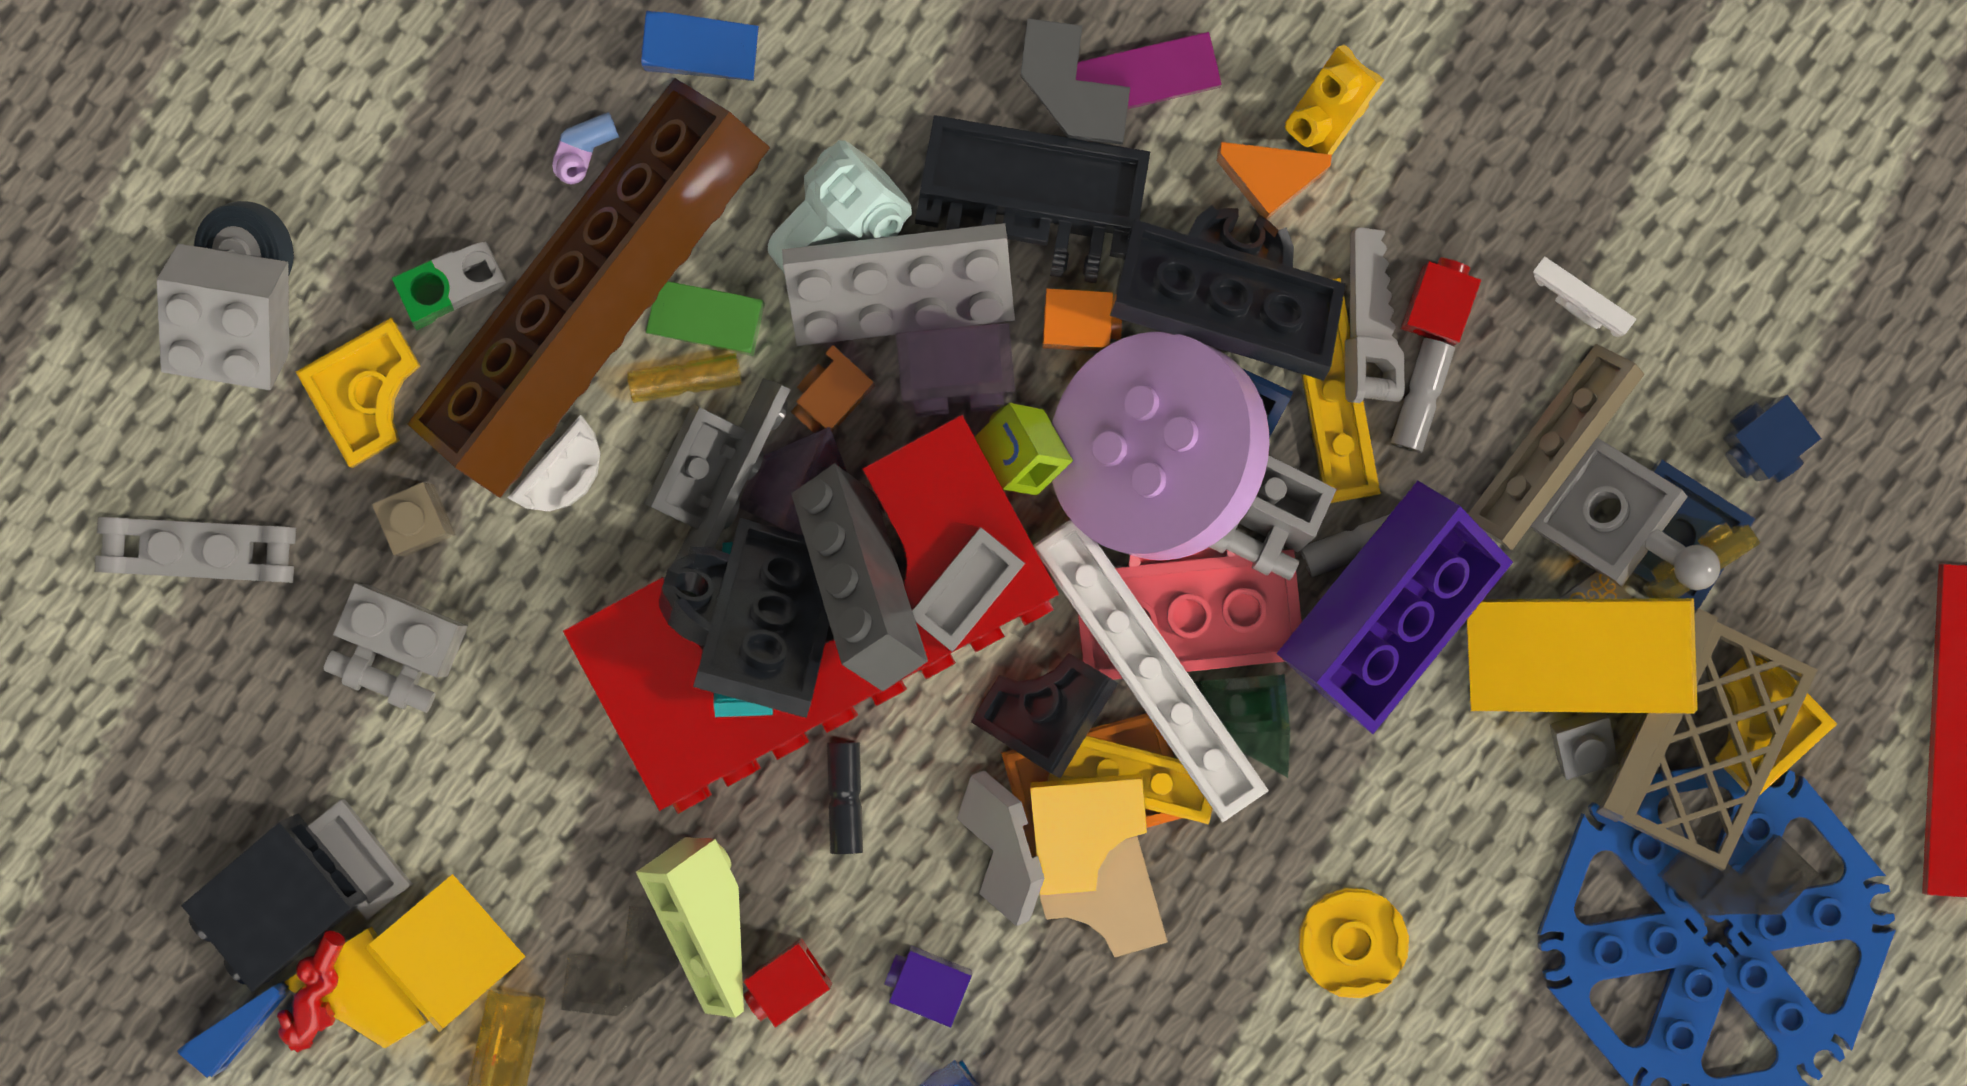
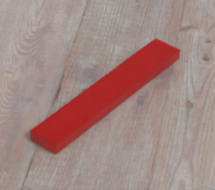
[1922,564,1967,897]

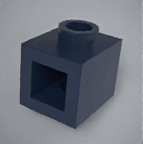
[1723,395,1822,483]

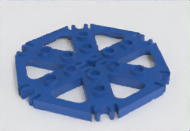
[1537,762,1896,1086]

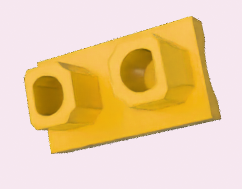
[1285,44,1385,154]

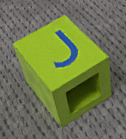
[975,403,1073,495]

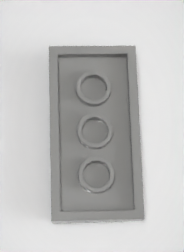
[782,223,1015,346]

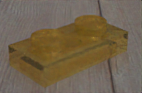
[1643,522,1760,599]
[467,990,546,1086]

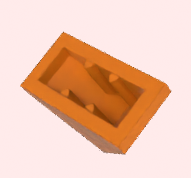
[1216,142,1332,219]

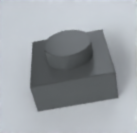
[1550,712,1619,780]

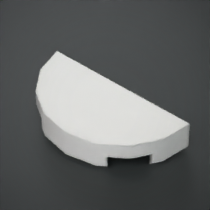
[1533,256,1636,337]
[507,415,600,511]

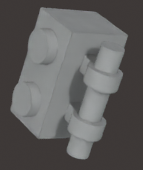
[1210,455,1336,580]
[324,583,468,713]

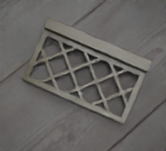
[1596,608,1818,871]

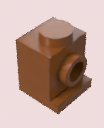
[790,345,875,434]

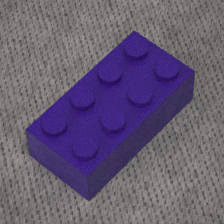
[1276,480,1513,734]

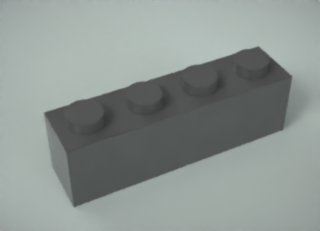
[791,463,928,691]

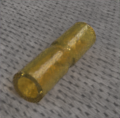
[627,353,742,403]

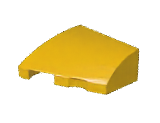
[284,927,429,1048]

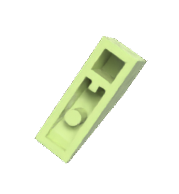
[636,837,744,1018]

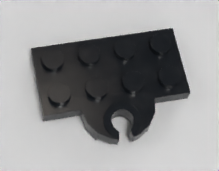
[1110,205,1346,381]
[659,518,830,718]

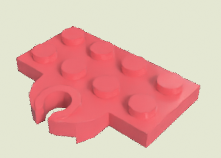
[1077,547,1302,680]

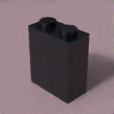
[181,813,368,992]

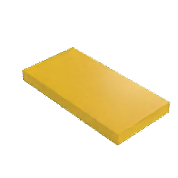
[1467,598,1698,714]

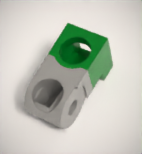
[392,242,506,331]

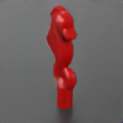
[277,931,345,1053]

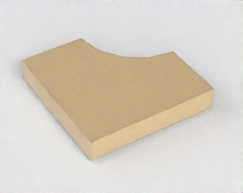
[1039,836,1168,957]

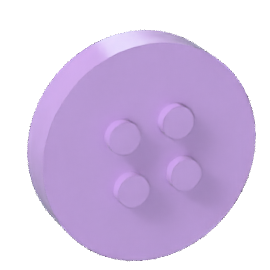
[1052,332,1269,560]

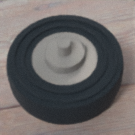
[194,201,294,276]

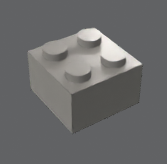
[157,244,290,390]

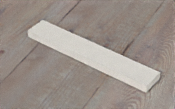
[1033,520,1269,822]

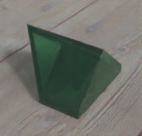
[1193,673,1290,778]

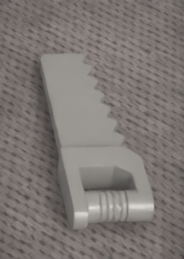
[1345,227,1405,403]

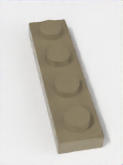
[1468,344,1645,550]

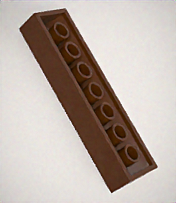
[407,78,770,498]

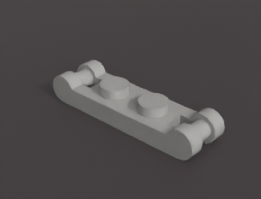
[94,517,296,583]

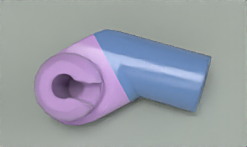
[552,112,619,184]

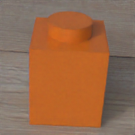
[1042,288,1122,352]

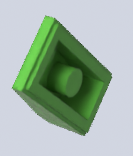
[646,281,765,356]

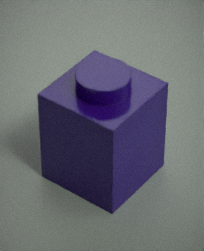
[884,945,972,1028]

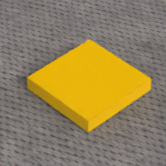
[365,874,526,1032]

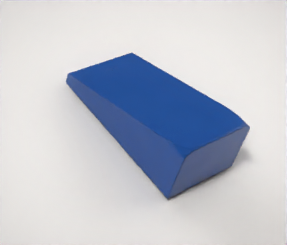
[641,11,759,81]
[177,981,290,1078]

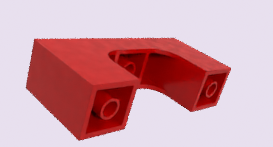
[563,415,1060,814]

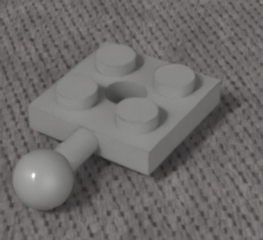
[1530,438,1720,590]

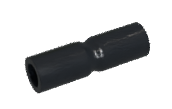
[827,742,863,854]

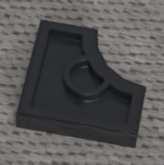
[971,653,1118,778]

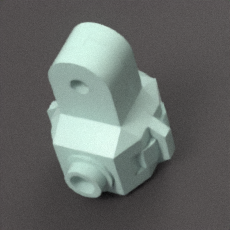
[768,140,912,274]

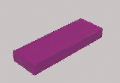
[1076,32,1222,109]

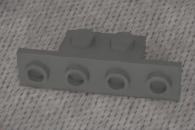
[644,378,791,562]

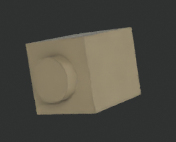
[372,482,456,557]

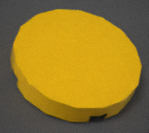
[1298,887,1409,998]

